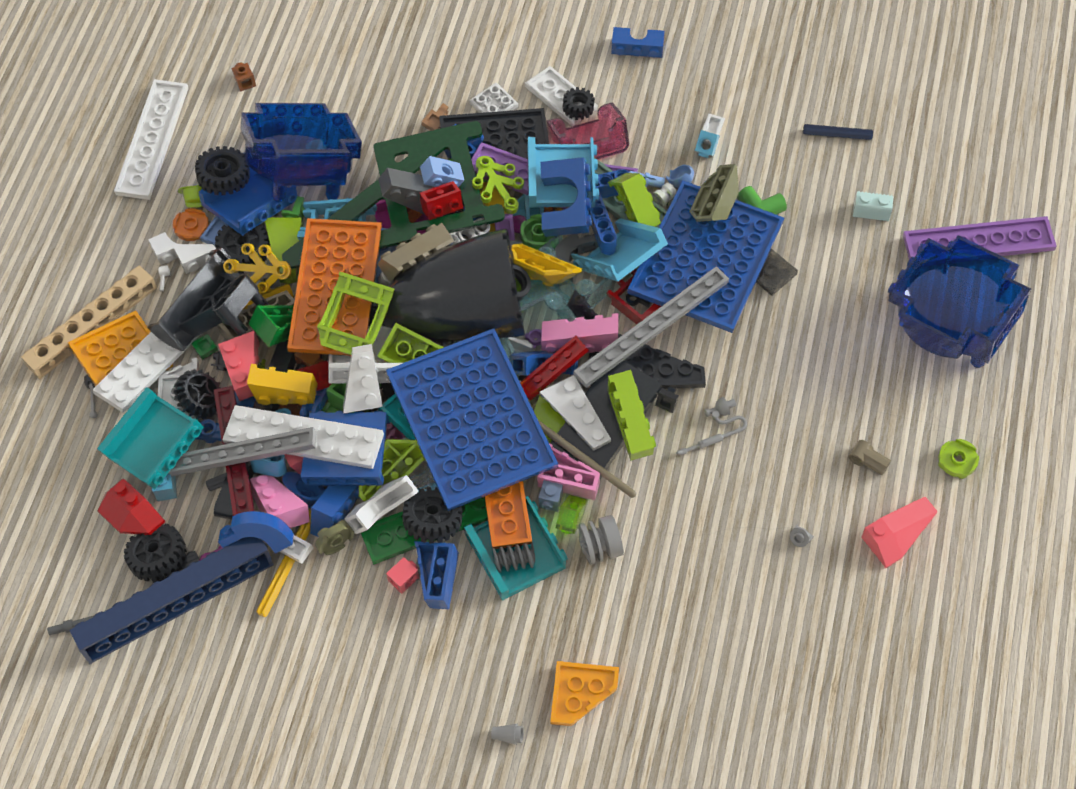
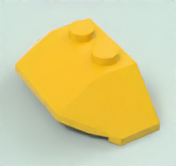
[511,244,582,286]

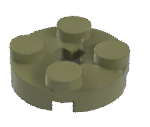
[315,520,354,555]

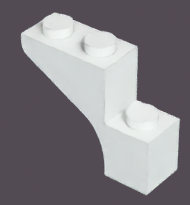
[148,232,216,274]
[344,475,418,534]

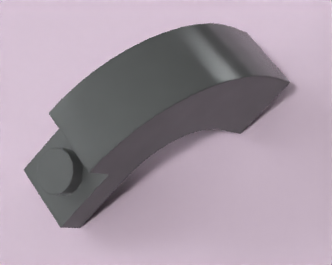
[552,234,599,287]

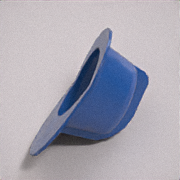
[282,472,326,508]

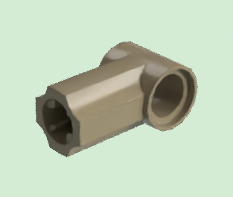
[848,440,891,475]

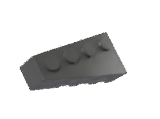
[378,168,434,215]

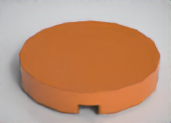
[173,208,210,241]

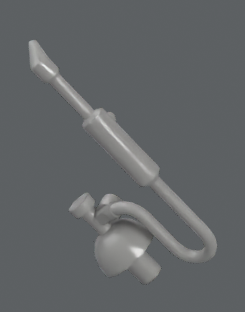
[676,397,747,455]

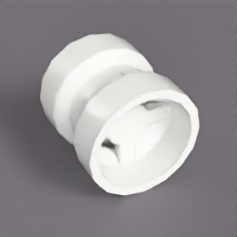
[652,183,677,207]

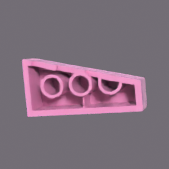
[541,313,618,353]

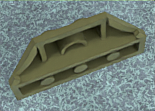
[690,164,739,222]

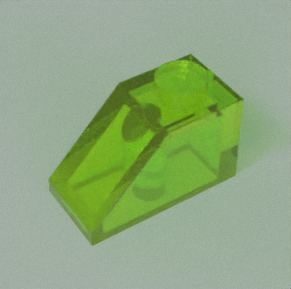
[555,494,588,534]

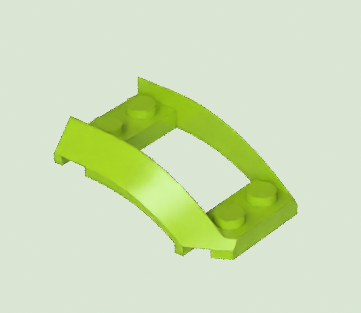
[317,272,394,355]

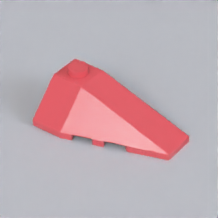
[861,497,938,568]

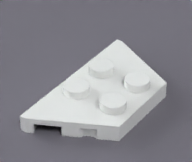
[158,358,199,419]

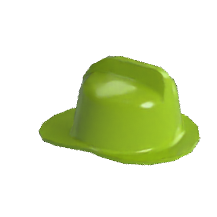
[178,185,203,208]

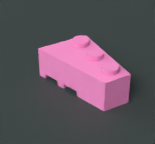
[537,443,600,500]
[250,475,310,528]

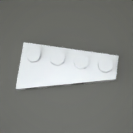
[540,375,611,451]

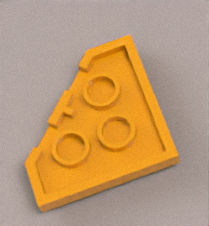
[550,661,619,726]

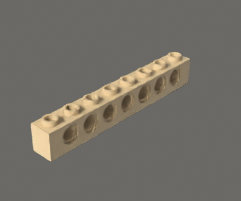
[21,265,157,380]

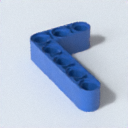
[589,169,629,255]

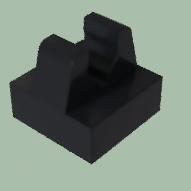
[655,387,679,413]

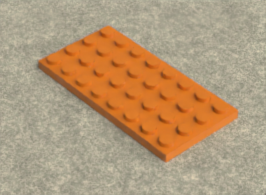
[287,218,382,356]

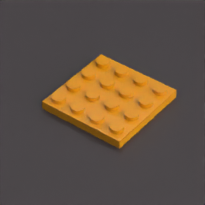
[68,310,173,386]

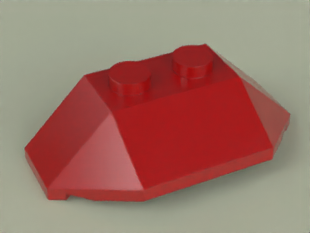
[97,478,165,535]

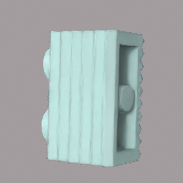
[853,191,893,221]

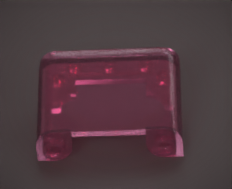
[547,102,629,160]

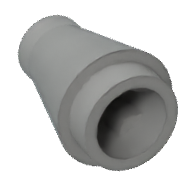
[491,724,524,745]

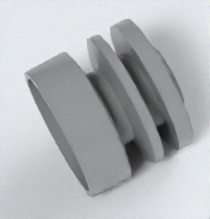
[578,515,624,565]

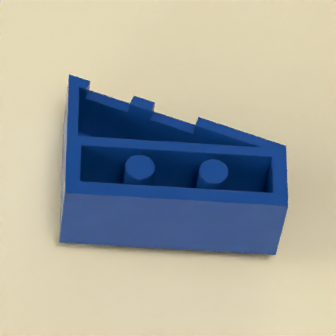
[310,485,360,537]

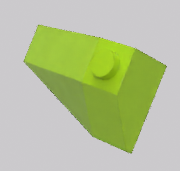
[377,323,444,363]

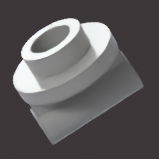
[790,525,814,547]

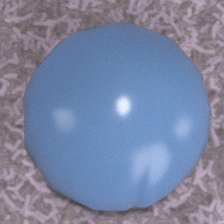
[666,164,694,189]

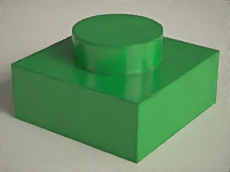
[191,334,218,360]

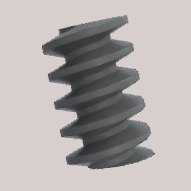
[493,542,535,573]

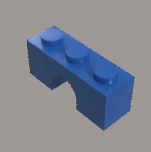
[611,27,665,58]

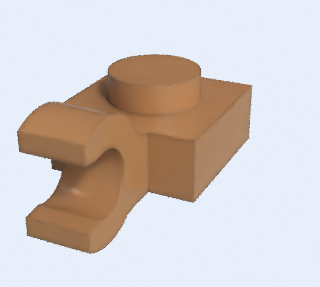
[421,103,449,131]

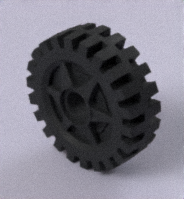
[195,146,250,195]
[215,224,271,264]
[402,487,462,543]
[124,523,187,582]

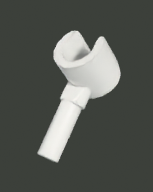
[158,265,171,291]

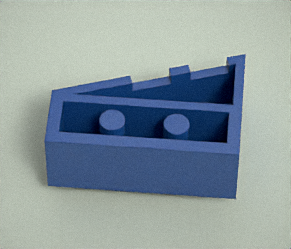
[415,541,459,609]

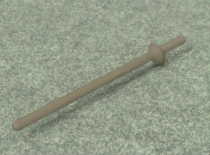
[538,420,636,498]

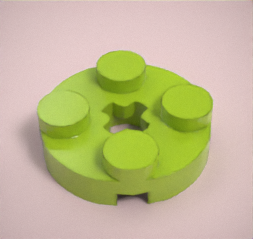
[938,439,979,479]

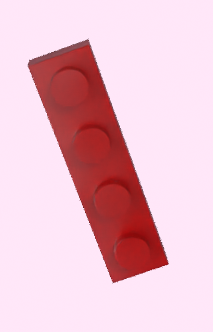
[520,335,589,401]

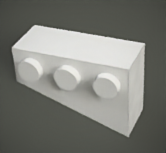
[343,344,382,413]

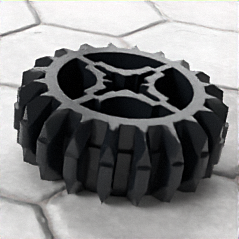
[173,369,221,420]

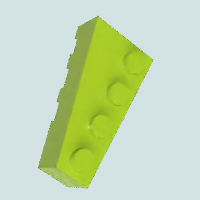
[607,370,656,461]

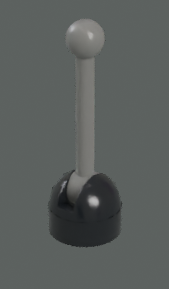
[84,374,97,418]

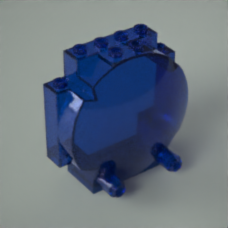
[240,103,362,202]
[888,235,1031,368]

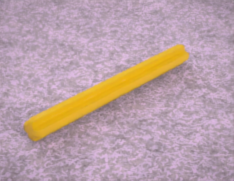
[256,510,311,617]

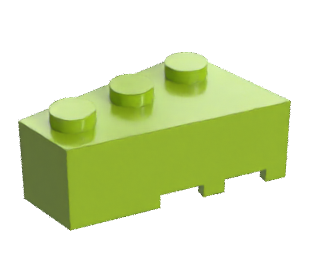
[608,173,661,227]

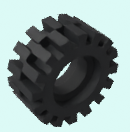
[562,87,595,120]

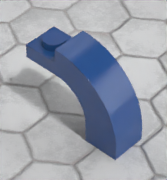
[509,351,578,376]
[218,511,294,553]

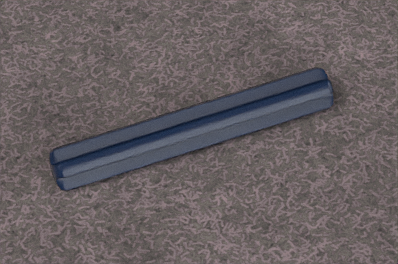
[803,124,873,140]

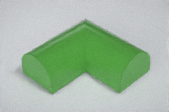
[737,186,787,215]

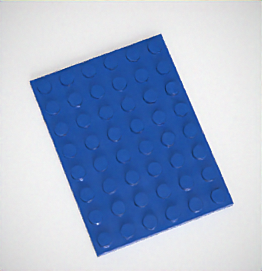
[627,181,784,333]
[386,329,558,511]

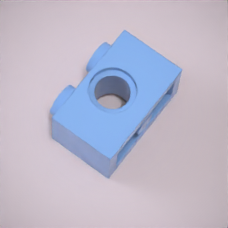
[420,156,464,187]

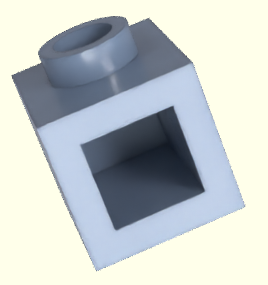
[539,480,563,512]

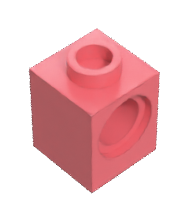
[386,557,419,594]

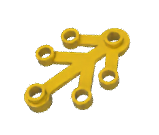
[223,243,291,293]

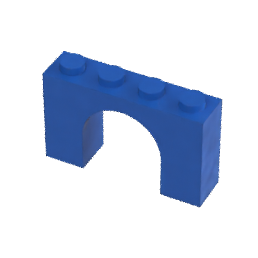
[541,157,592,237]

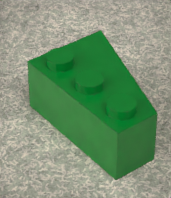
[249,305,294,347]

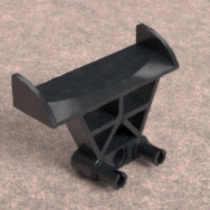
[147,248,269,351]

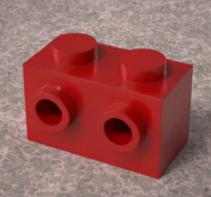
[420,181,463,220]

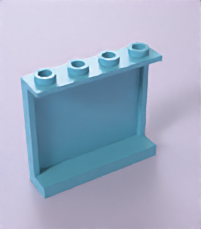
[528,137,599,207]
[571,218,668,282]

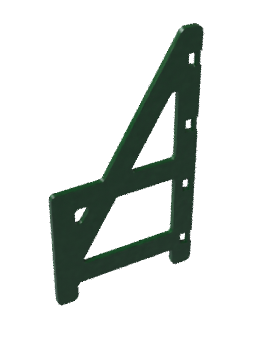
[282,121,505,269]

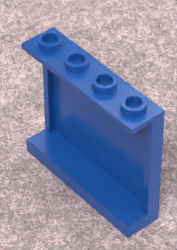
[199,157,298,235]
[301,411,390,485]

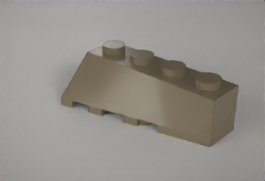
[377,223,454,282]

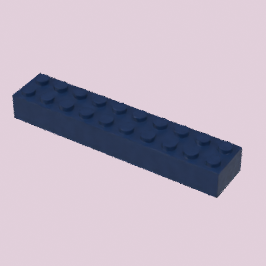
[69,537,274,664]

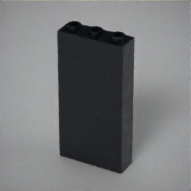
[550,359,662,479]

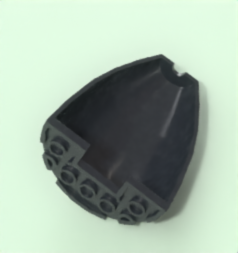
[384,229,525,341]

